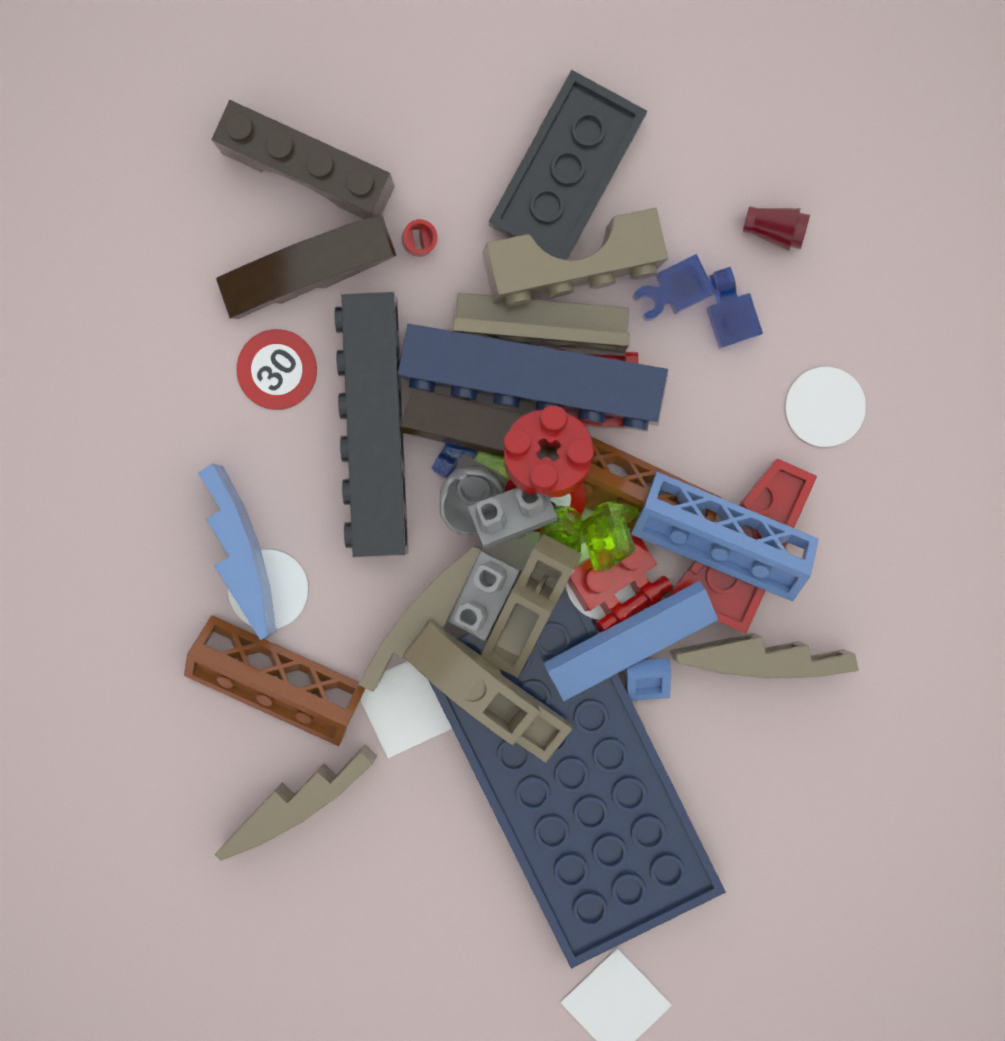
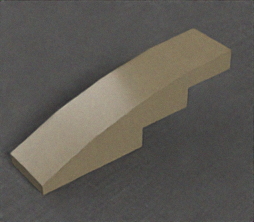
[358,545,482,692]
[671,633,859,678]
[215,745,377,861]

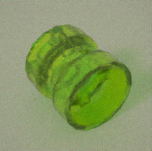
[538,506,584,553]

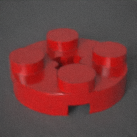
[504,406,594,498]

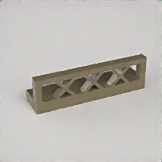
[453,293,630,353]

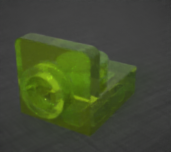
[580,501,639,571]

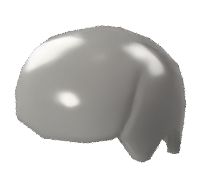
[440,465,505,535]

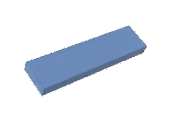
[543,581,718,701]

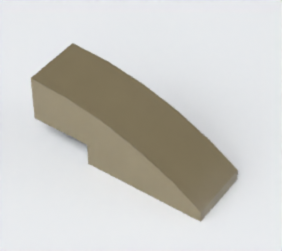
[481,534,582,678]

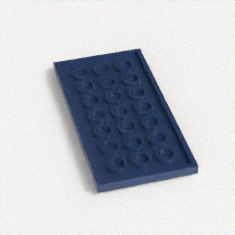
[428,587,726,969]

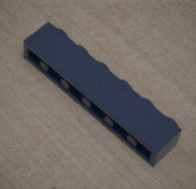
[398,323,668,431]

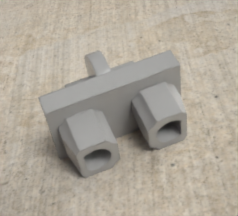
[468,487,558,550]
[447,551,522,641]

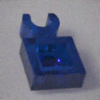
[633,254,716,321]

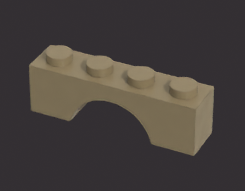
[482,208,668,307]

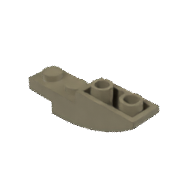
[403,620,572,763]

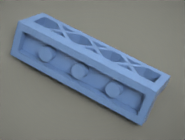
[631,472,819,602]

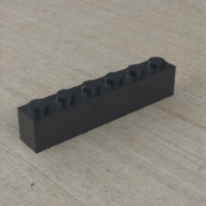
[334,292,409,557]

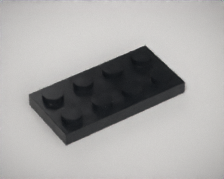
[489,69,647,260]

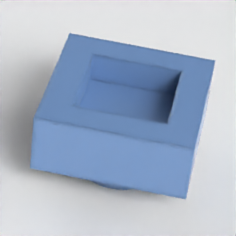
[625,658,671,701]

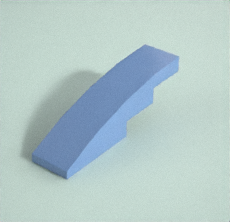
[198,464,276,640]

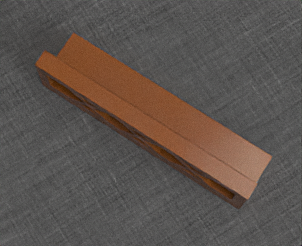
[582,437,722,529]
[184,615,366,746]

